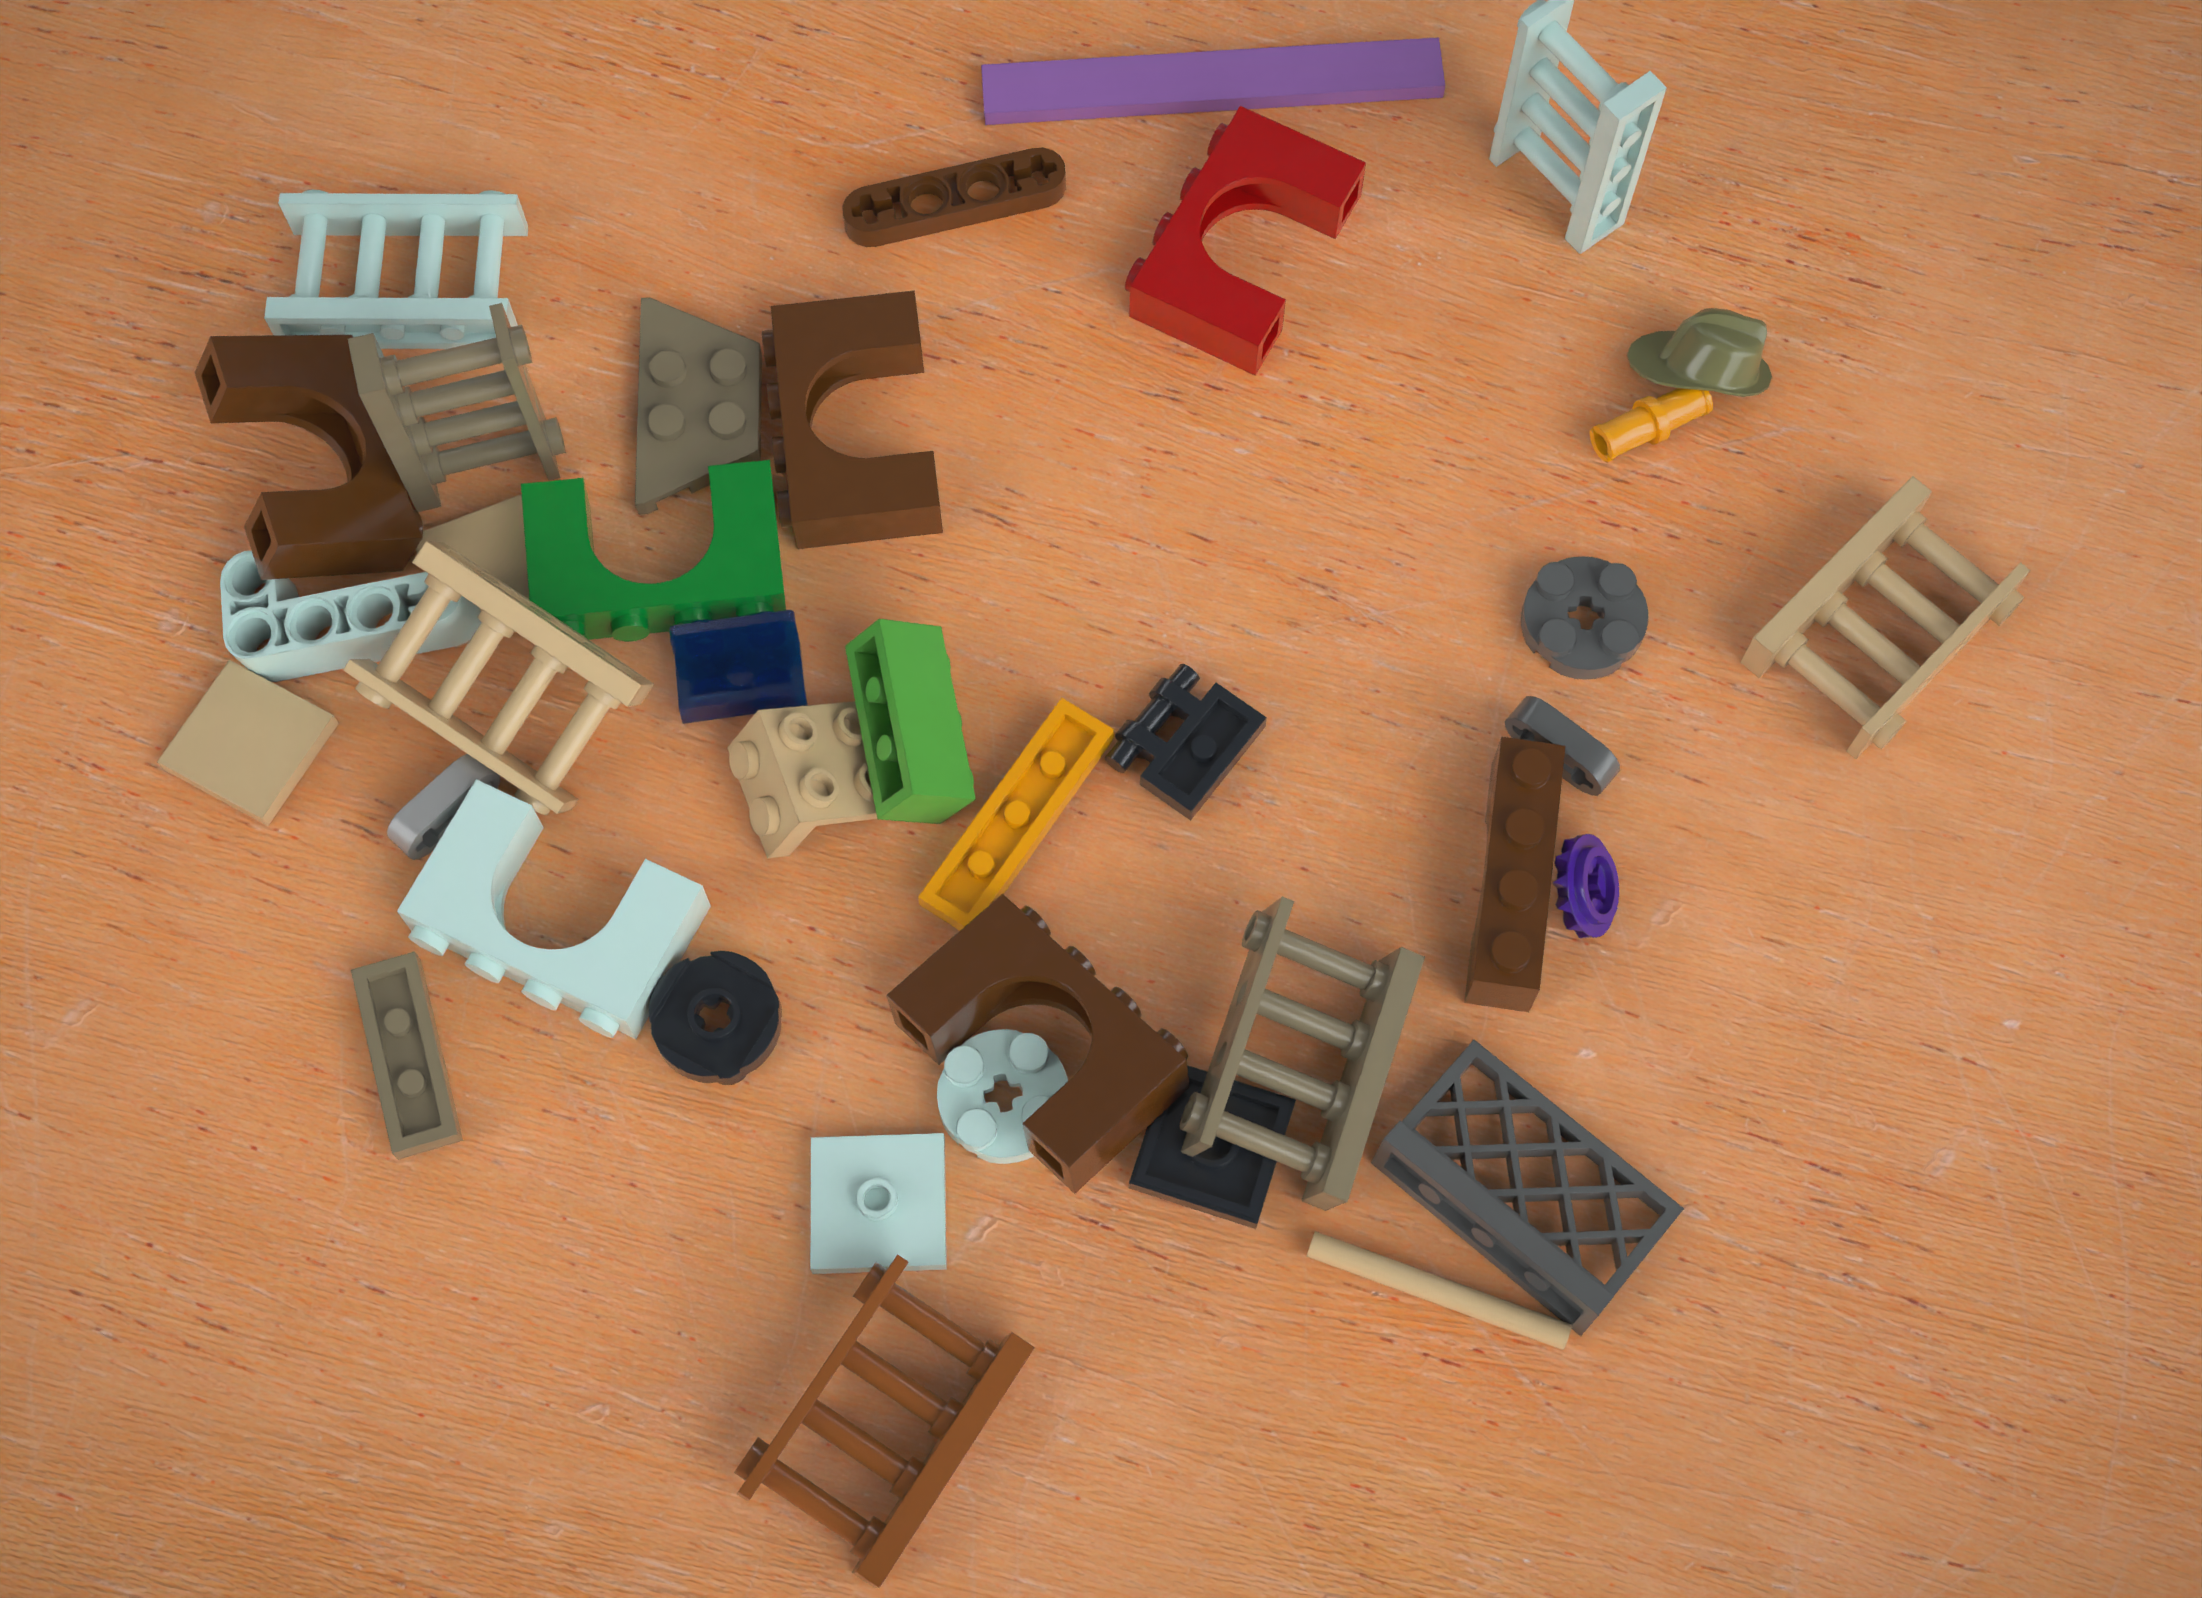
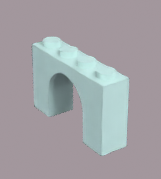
[397,779,711,1039]

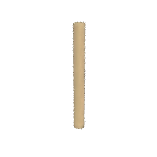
[1306,1231,1572,1350]

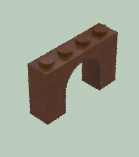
[762,290,943,549]
[195,335,423,580]
[886,894,1190,1194]

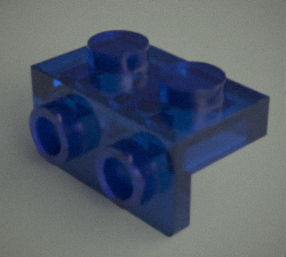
[669,610,808,724]

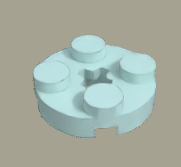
[937,1029,1068,1164]

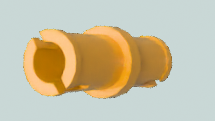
[1590,388,1713,463]

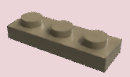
[351,952,463,1160]

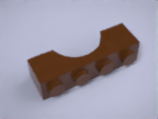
[1464,736,1566,1013]

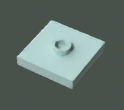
[810,1133,947,1274]

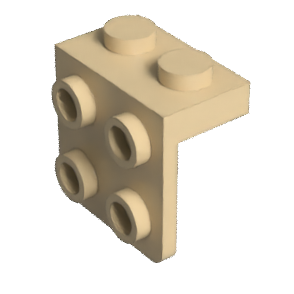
[727,701,877,859]

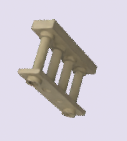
[348,303,566,512]
[1180,896,1425,1211]

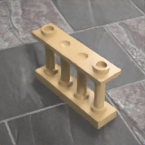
[1740,476,2030,759]
[343,541,654,815]

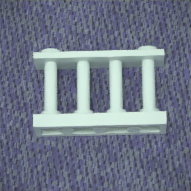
[1489,0,1667,254]
[264,190,528,349]

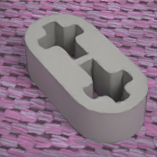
[387,754,500,860]

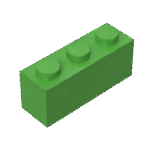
[845,619,976,824]

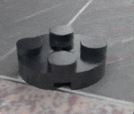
[649,951,782,1085]

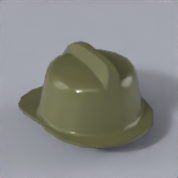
[1627,307,1772,397]

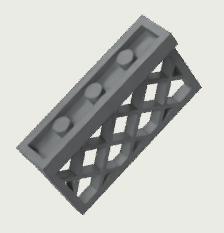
[1371,1040,1684,1336]

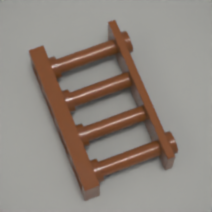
[734,1254,1035,1588]

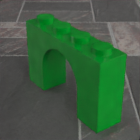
[521,460,787,642]

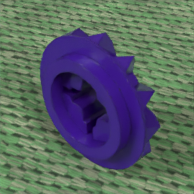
[1552,834,1619,938]

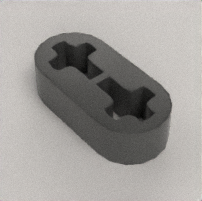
[1505,696,1620,796]

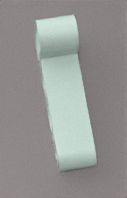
[220,551,481,682]

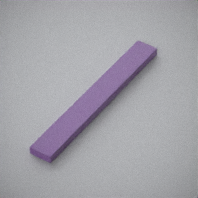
[981,37,1445,125]

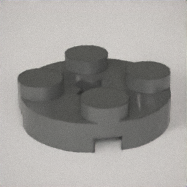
[1521,556,1648,680]

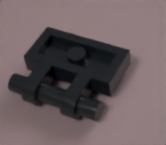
[1105,664,1267,821]

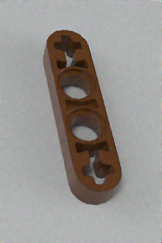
[842,147,1066,247]

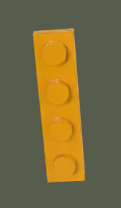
[918,697,1114,931]

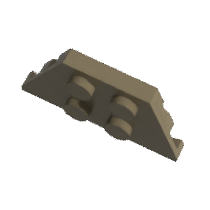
[635,298,762,515]

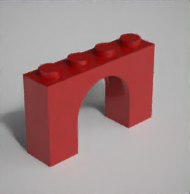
[1125,106,1366,376]

